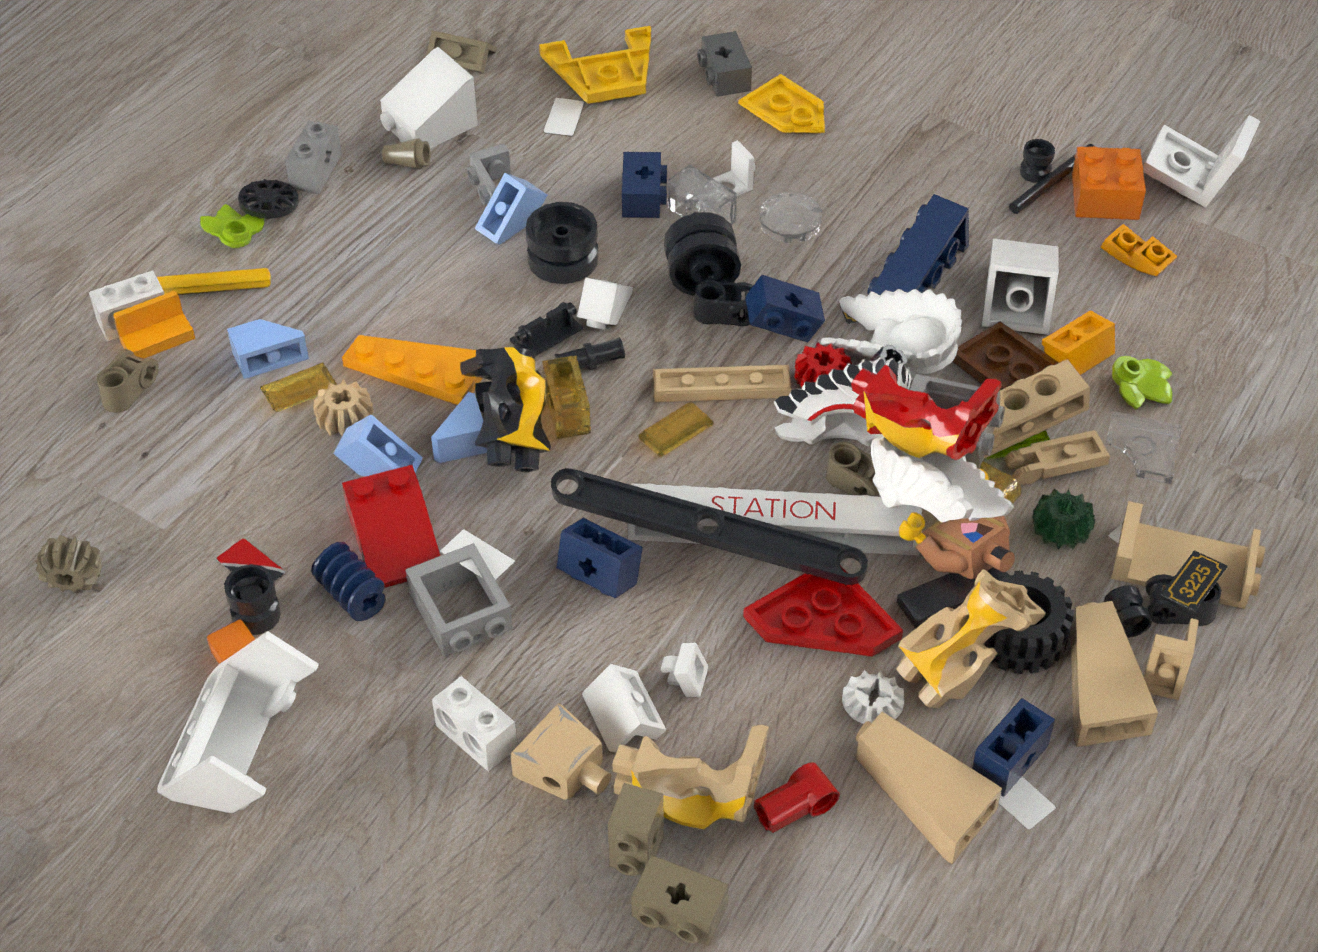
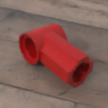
[754,762,840,833]

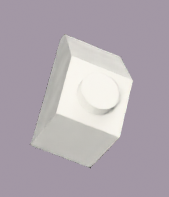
[577,277,633,330]

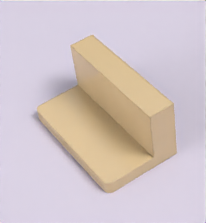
[1143,618,1199,700]

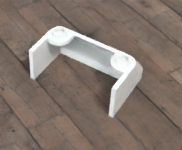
[157,631,319,813]

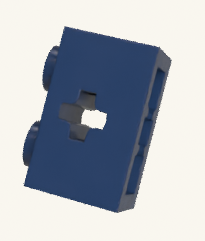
[622,152,667,218]
[745,274,825,343]
[556,517,643,598]
[972,698,1055,797]

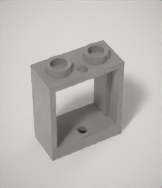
[910,374,1005,468]
[405,543,513,656]

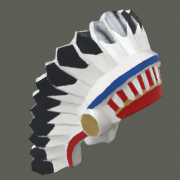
[774,358,912,446]

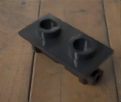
[510,302,583,356]

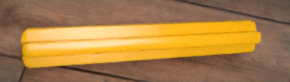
[157,268,271,295]

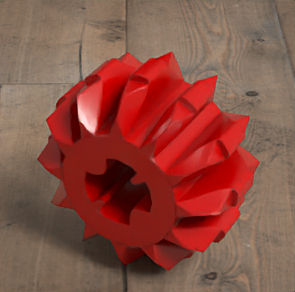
[794,342,852,388]

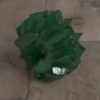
[1032,488,1096,550]

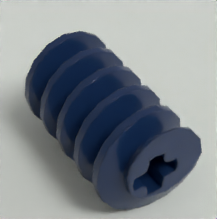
[311,542,386,621]

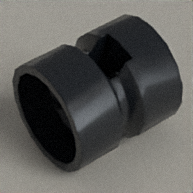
[224,564,281,635]

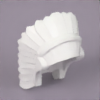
[821,289,962,380]
[871,437,1014,522]

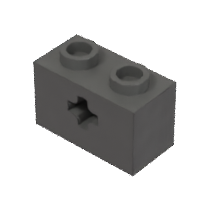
[697,31,752,97]

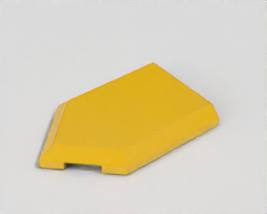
[738,74,825,133]

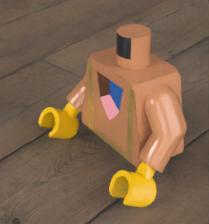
[899,468,1015,579]

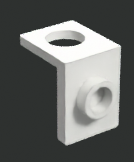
[705,140,755,202]

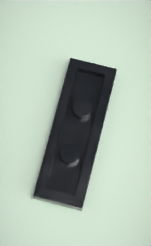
[897,567,1005,628]

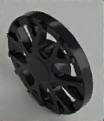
[238,179,298,219]

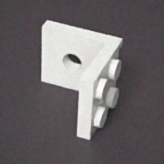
[1143,115,1260,208]

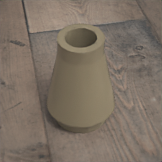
[382,138,431,169]

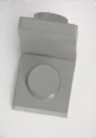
[467,143,511,205]

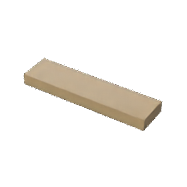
[653,365,792,402]

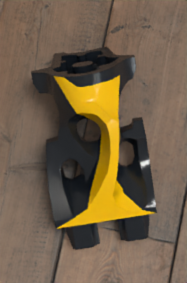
[460,347,551,473]

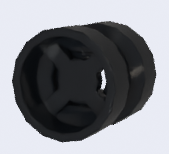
[1020,139,1055,183]
[1104,585,1152,638]

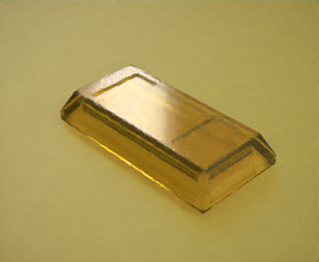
[260,362,337,412]
[638,401,714,458]

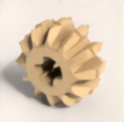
[313,379,374,436]

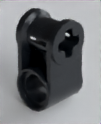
[693,280,753,327]
[1145,574,1222,626]

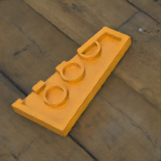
[342,335,483,405]

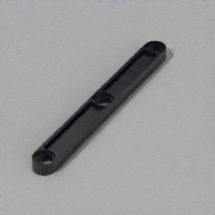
[551,468,868,585]

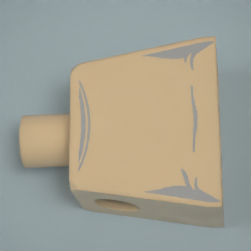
[510,703,611,800]

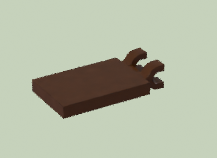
[952,321,1059,391]

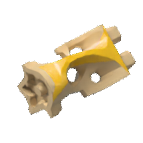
[896,570,1046,708]
[613,725,769,829]

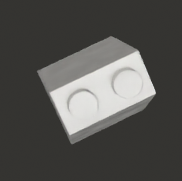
[380,47,478,149]
[982,239,1059,335]

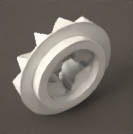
[842,670,904,724]

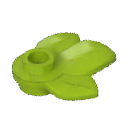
[200,204,264,248]
[1112,356,1172,409]

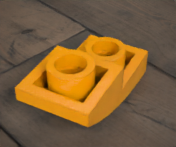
[1100,224,1177,276]

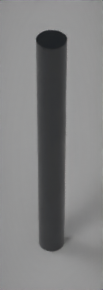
[1009,144,1094,214]

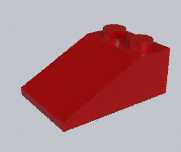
[342,465,440,588]

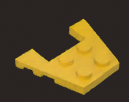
[539,26,651,104]

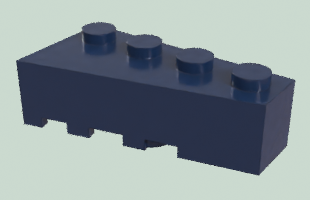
[867,194,969,295]

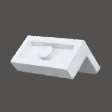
[582,664,666,753]

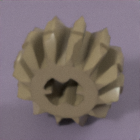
[36,535,102,593]

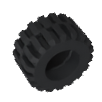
[984,570,1074,674]

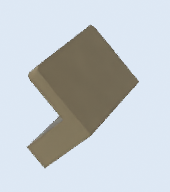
[426,30,497,73]

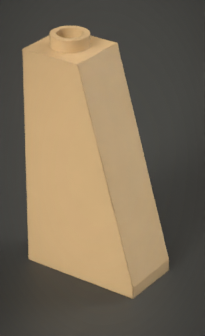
[1070,601,1158,747]
[856,712,1002,864]

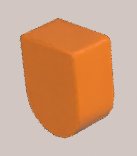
[207,619,255,664]

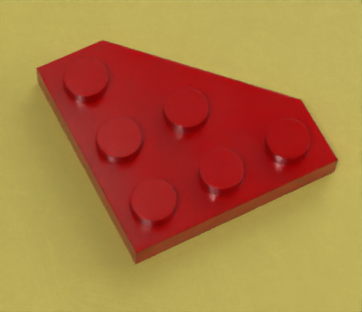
[743,565,903,657]

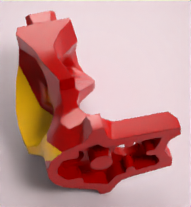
[851,365,1002,460]

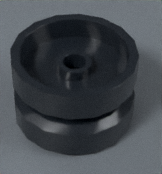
[526,202,599,284]
[664,212,741,296]

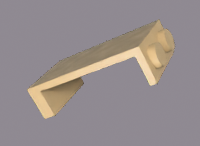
[1111,501,1265,609]

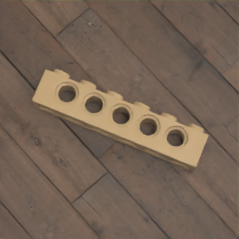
[928,359,1090,459]

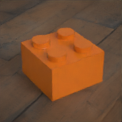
[1072,146,1146,220]

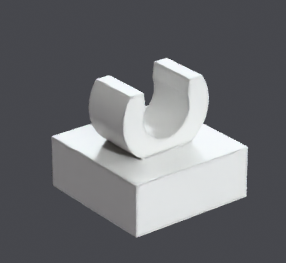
[661,643,709,697]

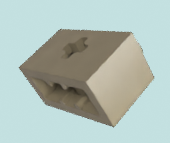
[608,783,664,876]
[631,855,729,946]

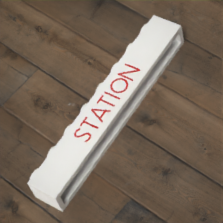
[628,483,922,556]

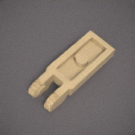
[1004,430,1110,486]

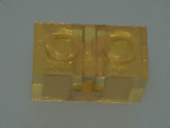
[542,355,591,439]

